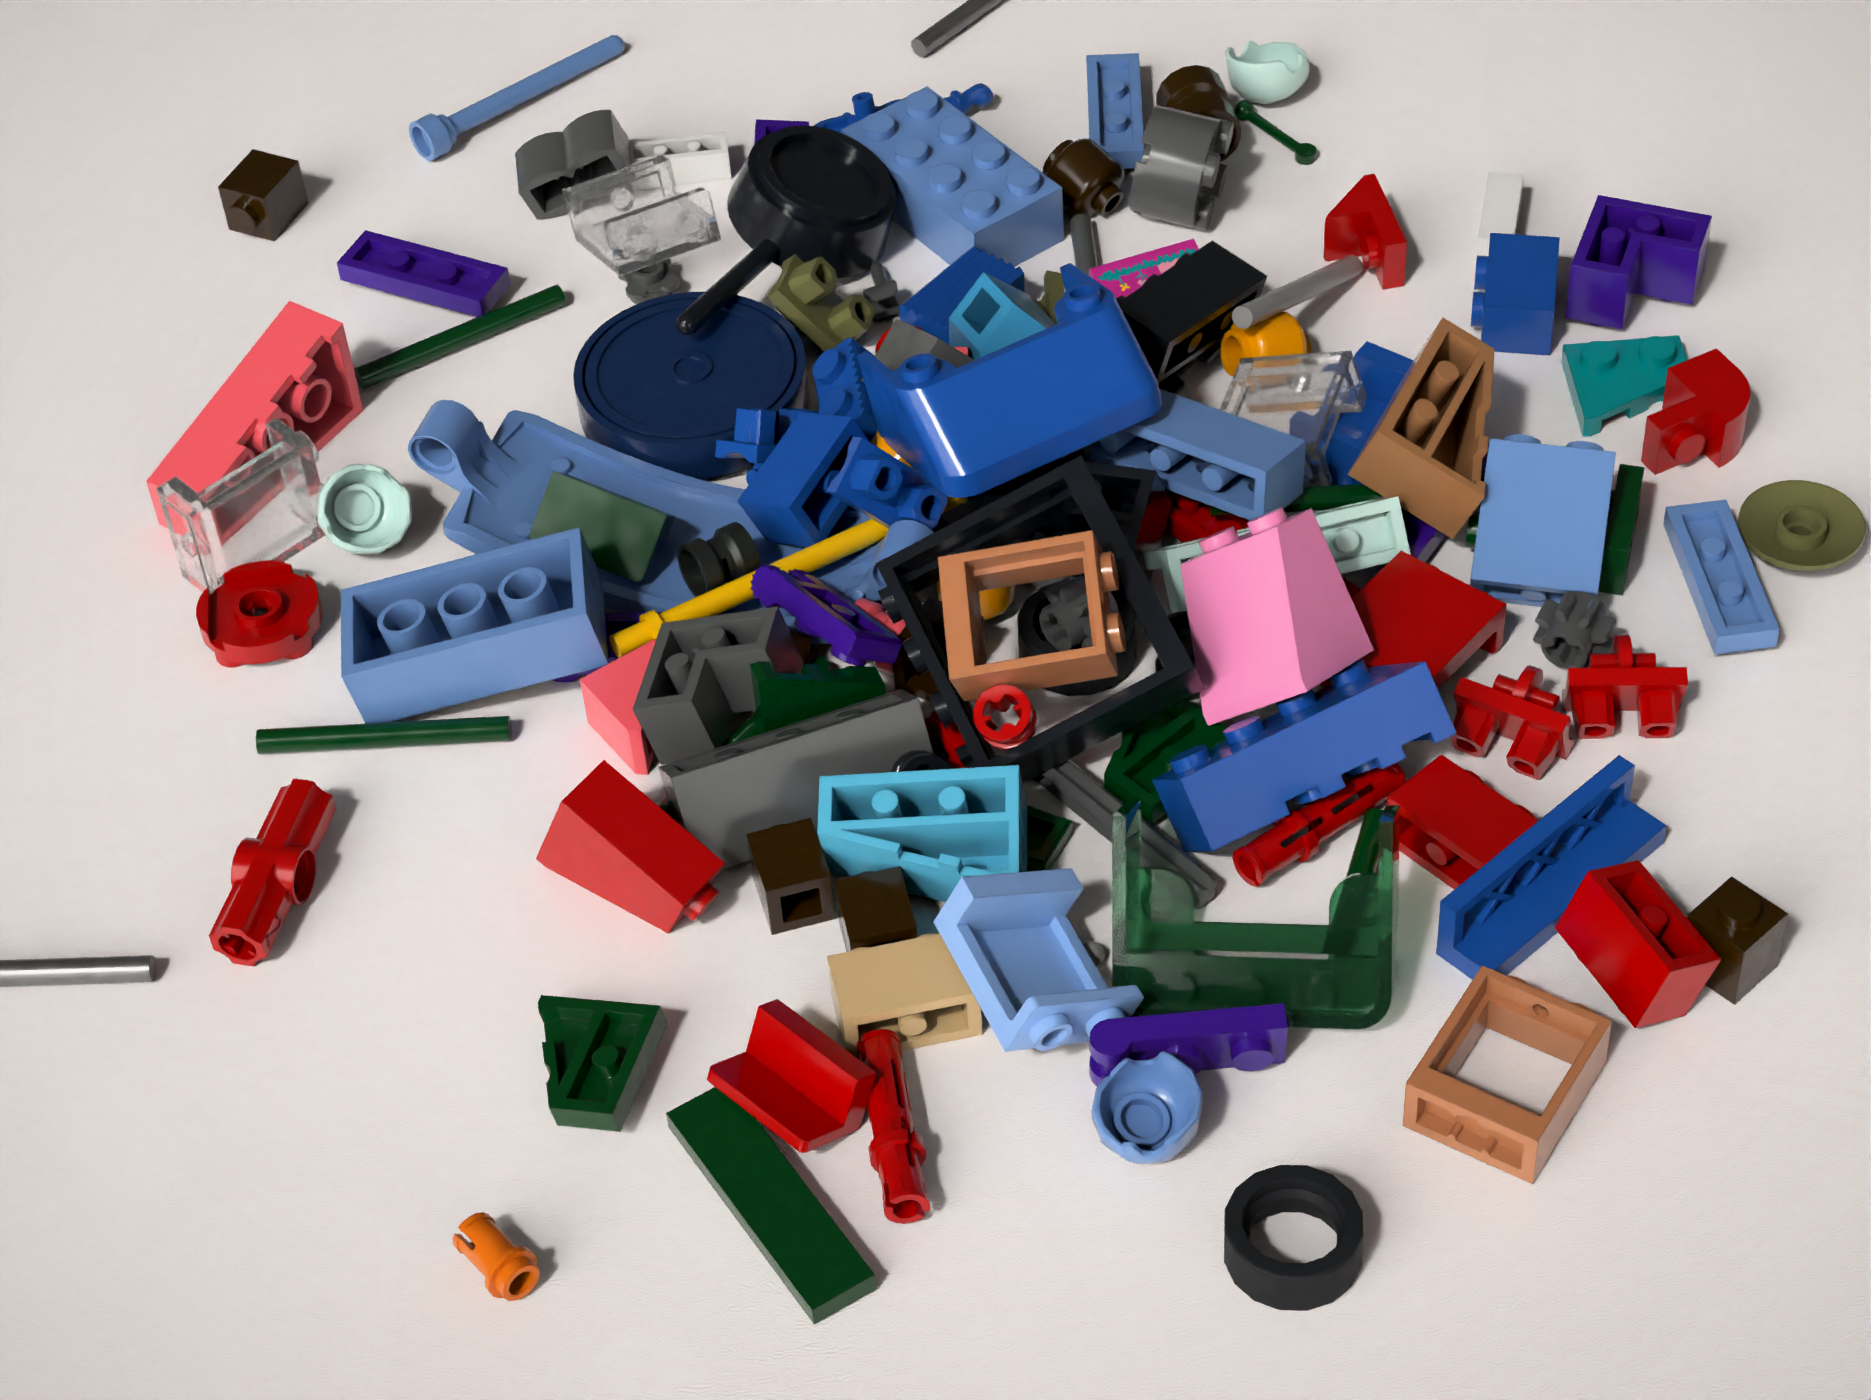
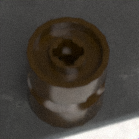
[1156,65,1241,162]

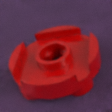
[196,560,323,668]

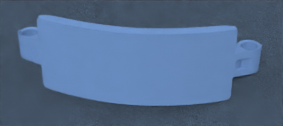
[408,400,934,644]

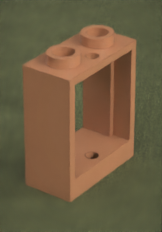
[938,530,1126,701]
[1403,965,1612,1184]

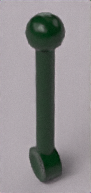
[1233,100,1317,165]

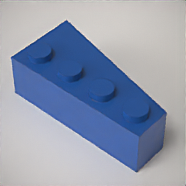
[1152,660,1457,852]

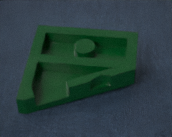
[750,661,886,734]
[1104,698,1228,825]
[538,995,668,1132]

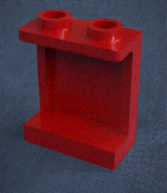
[1319,551,1506,689]

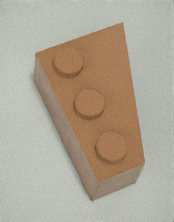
[1347,317,1495,539]

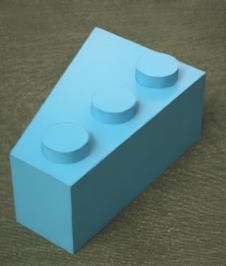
[817,765,1027,902]

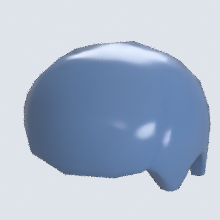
[1091,1051,1203,1164]

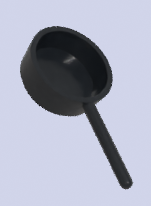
[676,125,896,335]

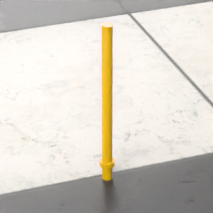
[609,496,968,658]

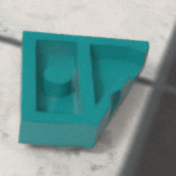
[1561,335,1687,437]

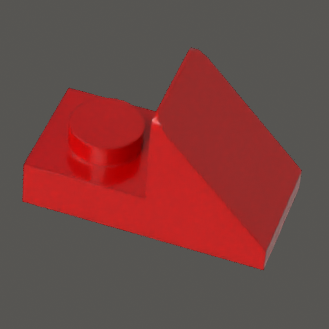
[1323,174,1407,290]

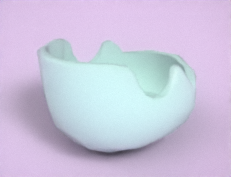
[1225,40,1309,104]
[316,464,412,555]

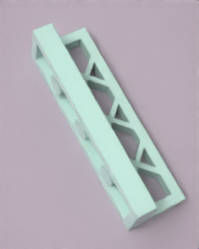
[1143,496,1411,612]

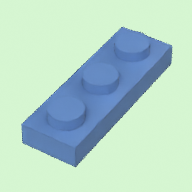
[1086,53,1144,170]
[1663,499,1780,655]

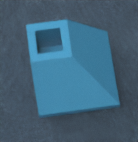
[949,272,1056,360]

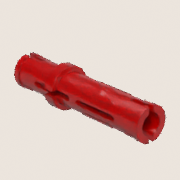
[1232,763,1406,887]
[856,1029,930,1224]

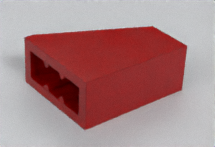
[536,760,725,934]

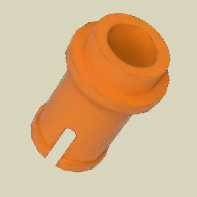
[453,1212,540,1301]

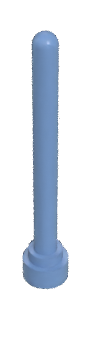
[409,35,624,161]

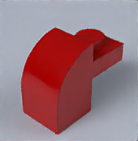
[1641,348,1751,475]

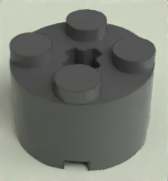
[1130,105,1234,231]

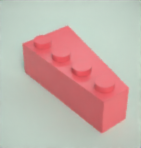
[146,301,363,548]

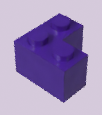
[1565,195,1712,329]

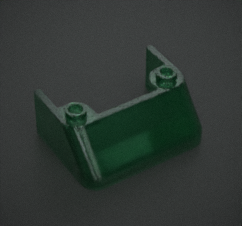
[1112,800,1400,1029]

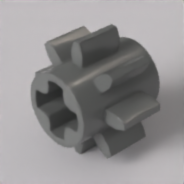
[1039,575,1118,651]
[1533,590,1616,669]

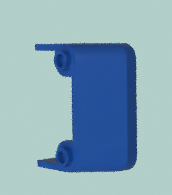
[857,263,1163,498]

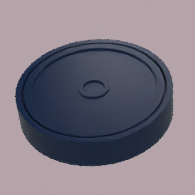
[573,291,810,479]

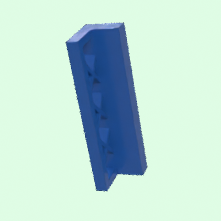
[1436,755,1667,980]

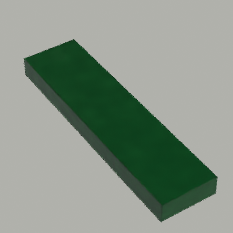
[666,1087,877,1324]

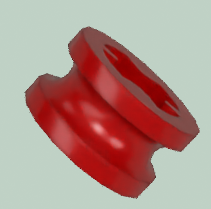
[973,684,1038,751]

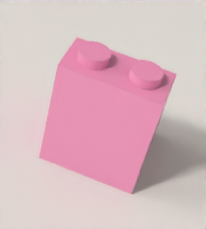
[1180,507,1374,726]

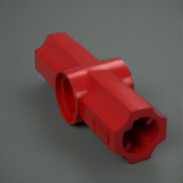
[209,778,336,967]

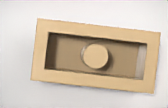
[827,933,983,1059]

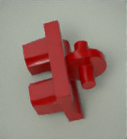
[1562,635,1688,739]
[1451,665,1574,780]

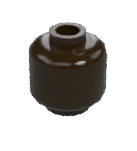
[1043,139,1124,218]

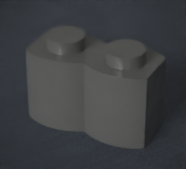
[515,110,633,219]

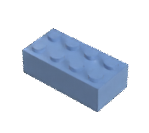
[841,86,1064,267]
[341,527,609,723]

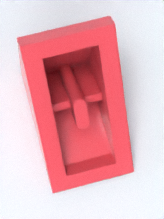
[580,638,656,775]

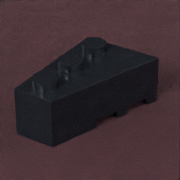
[1116,240,1267,394]

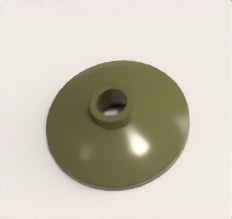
[1738,480,1866,571]

